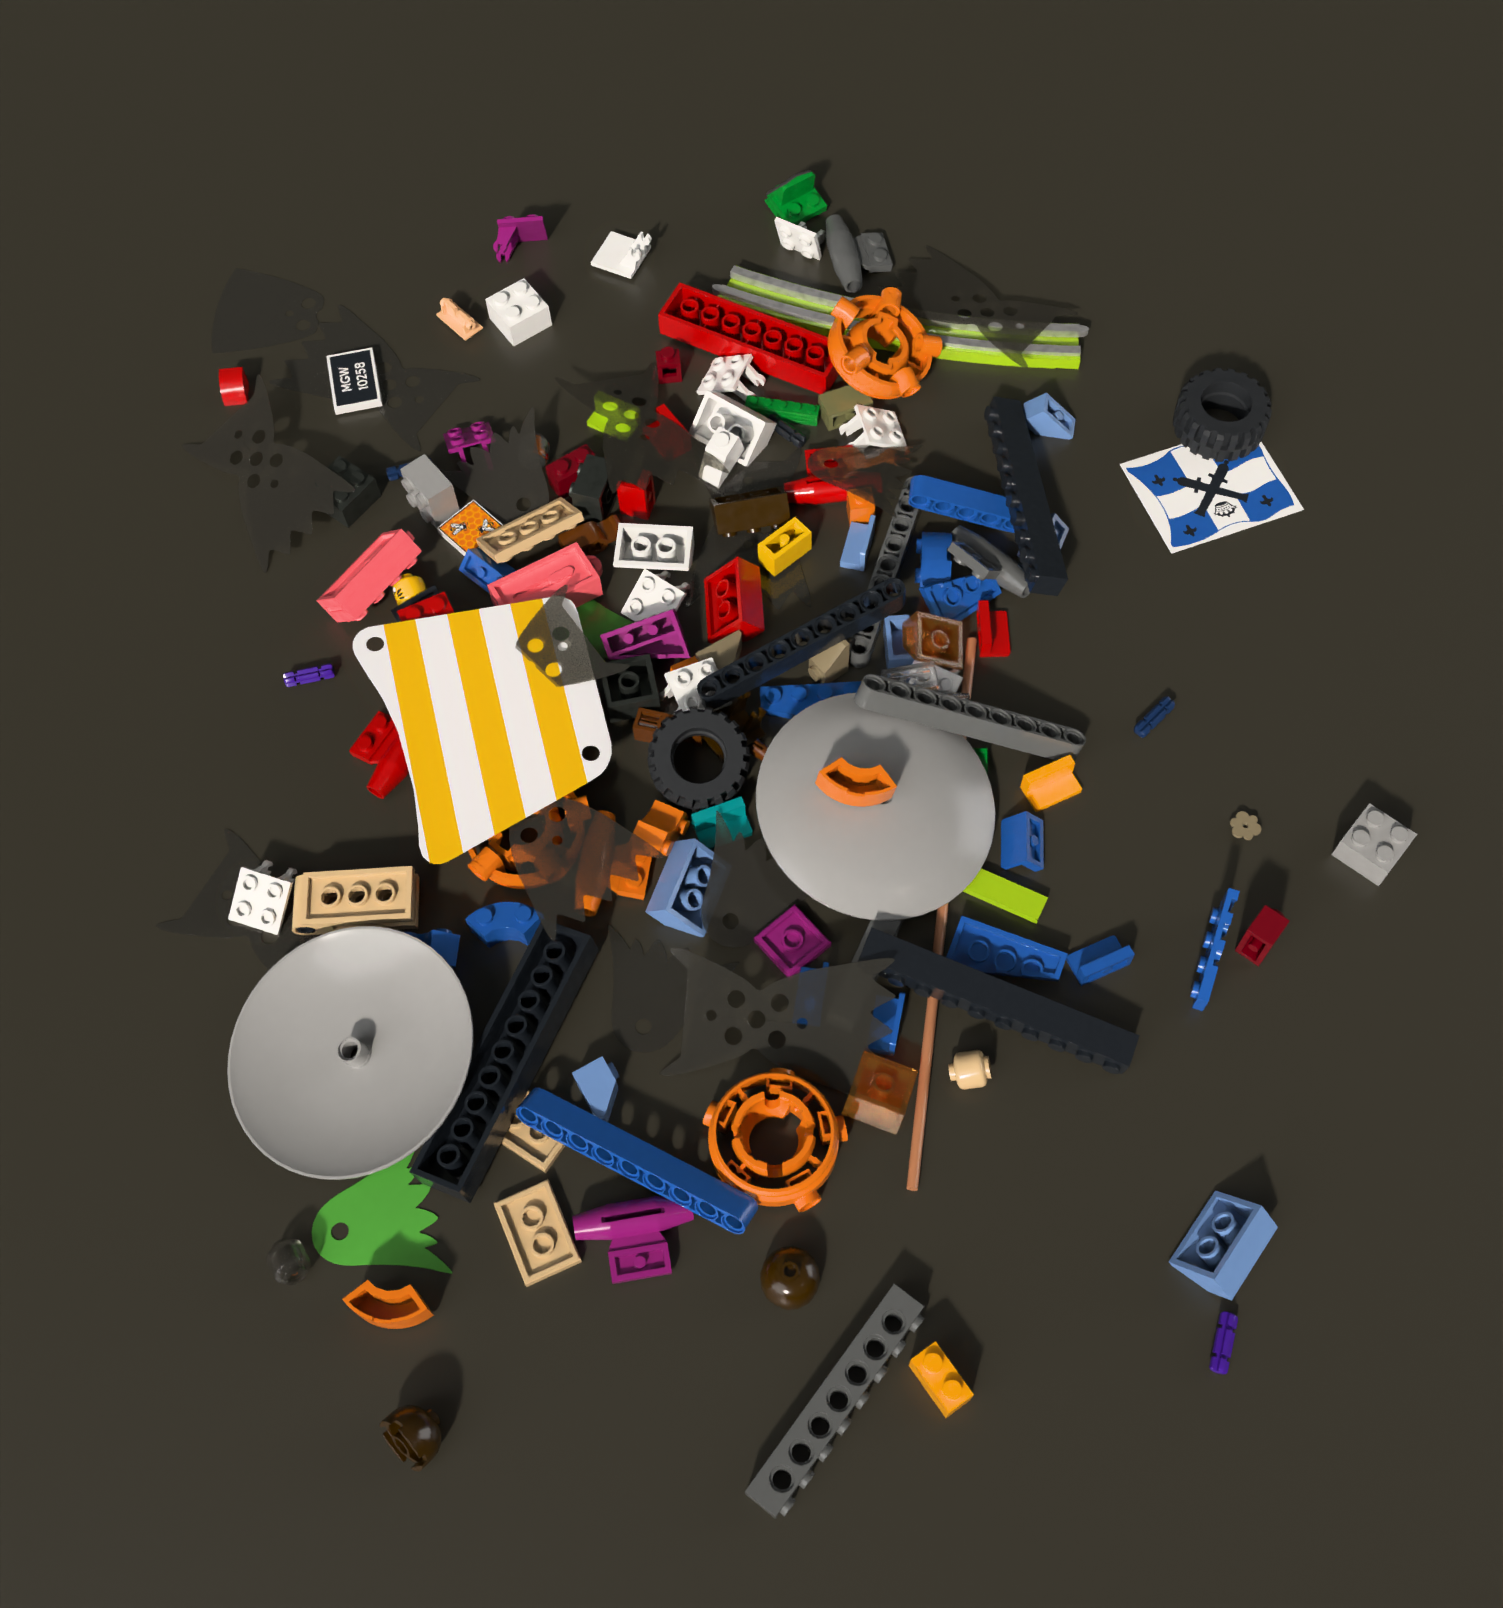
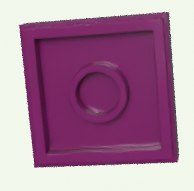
[753,904,831,980]

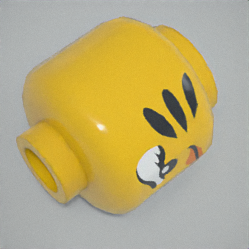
[392,573,427,606]

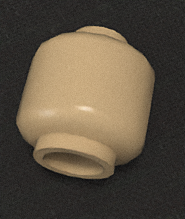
[948,1050,992,1090]

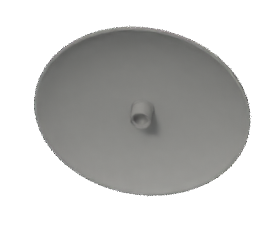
[756,693,995,921]
[227,926,473,1180]

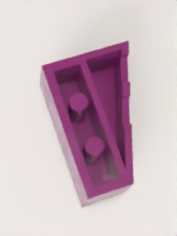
[600,608,692,660]

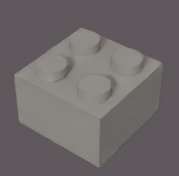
[400,454,460,529]
[1332,803,1417,886]

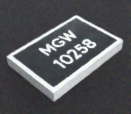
[326,347,383,415]

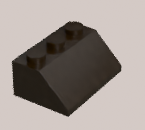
[709,486,791,537]

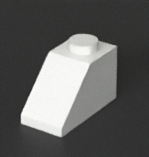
[698,426,745,488]

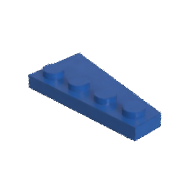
[760,681,862,719]
[1190,888,1240,1011]
[946,916,1068,982]

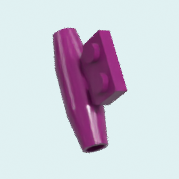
[572,1196,694,1284]

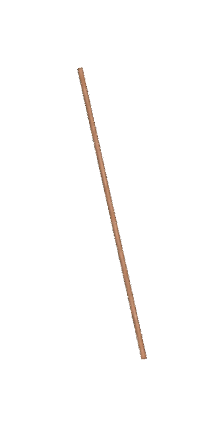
[906,637,977,1191]

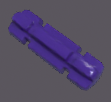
[283,663,335,687]
[1209,1312,1238,1375]

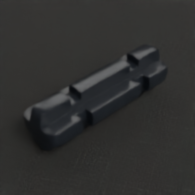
[768,414,807,448]

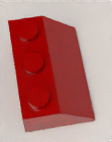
[704,556,765,644]

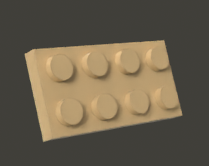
[476,497,584,563]

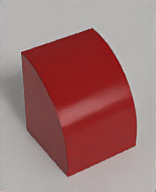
[219,367,249,406]

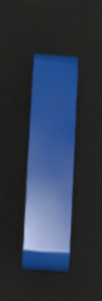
[908,475,1015,533]

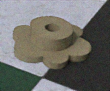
[1230,811,1262,840]

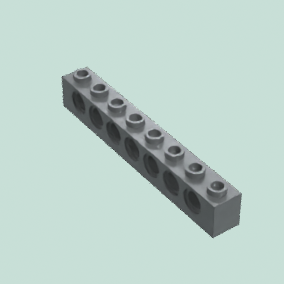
[745,1284,924,1519]

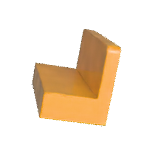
[1020,755,1082,812]

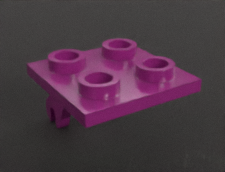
[493,214,548,263]
[443,421,496,477]

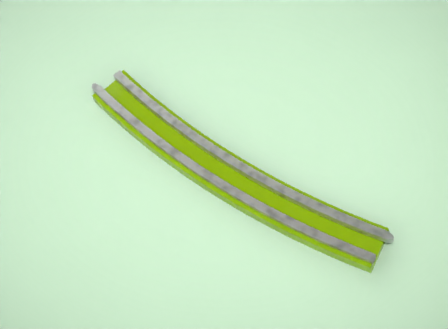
[712,265,1089,369]

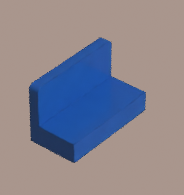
[459,548,516,593]
[1001,811,1044,872]
[1066,935,1135,986]
[866,992,905,1057]

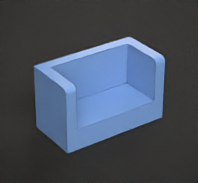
[883,615,915,676]

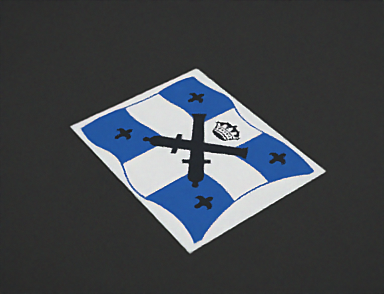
[1120,442,1304,554]

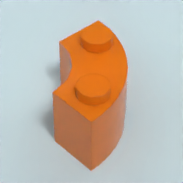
[815,757,897,807]
[628,800,690,858]
[342,1280,434,1329]

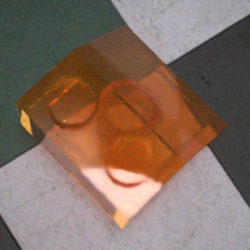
[902,611,963,670]
[842,1051,918,1134]

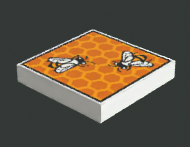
[437,499,503,556]

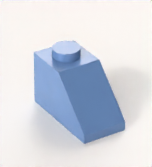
[1023,393,1076,440]
[572,1056,619,1122]

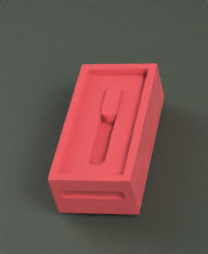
[316,529,421,623]
[487,542,603,607]

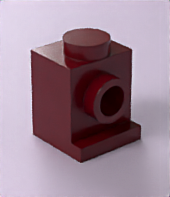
[655,347,682,384]

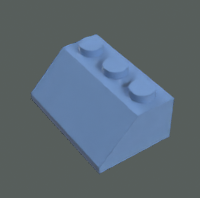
[645,838,732,937]
[1169,1191,1278,1301]

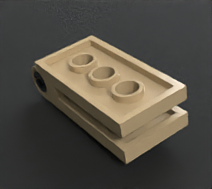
[292,866,420,935]

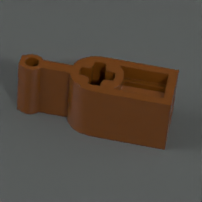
[558,514,621,556]
[633,707,703,747]

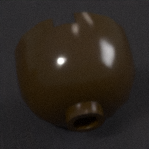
[760,1246,820,1310]
[380,1405,441,1472]

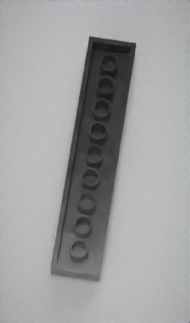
[409,919,599,1203]

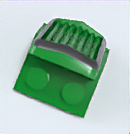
[765,170,827,225]

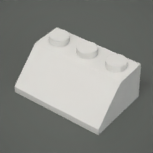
[689,391,777,467]
[613,523,695,571]

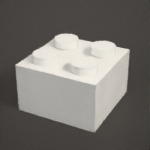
[485,278,552,346]

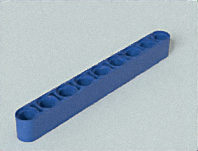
[516,1088,758,1234]

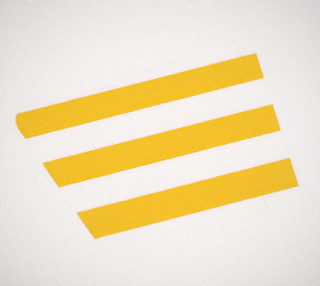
[353,596,612,864]

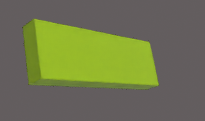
[963,868,1048,924]

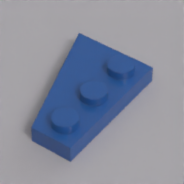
[919,574,1002,632]

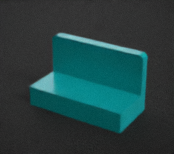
[691,796,753,850]

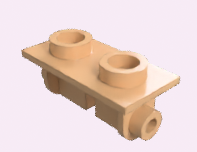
[436,298,483,341]

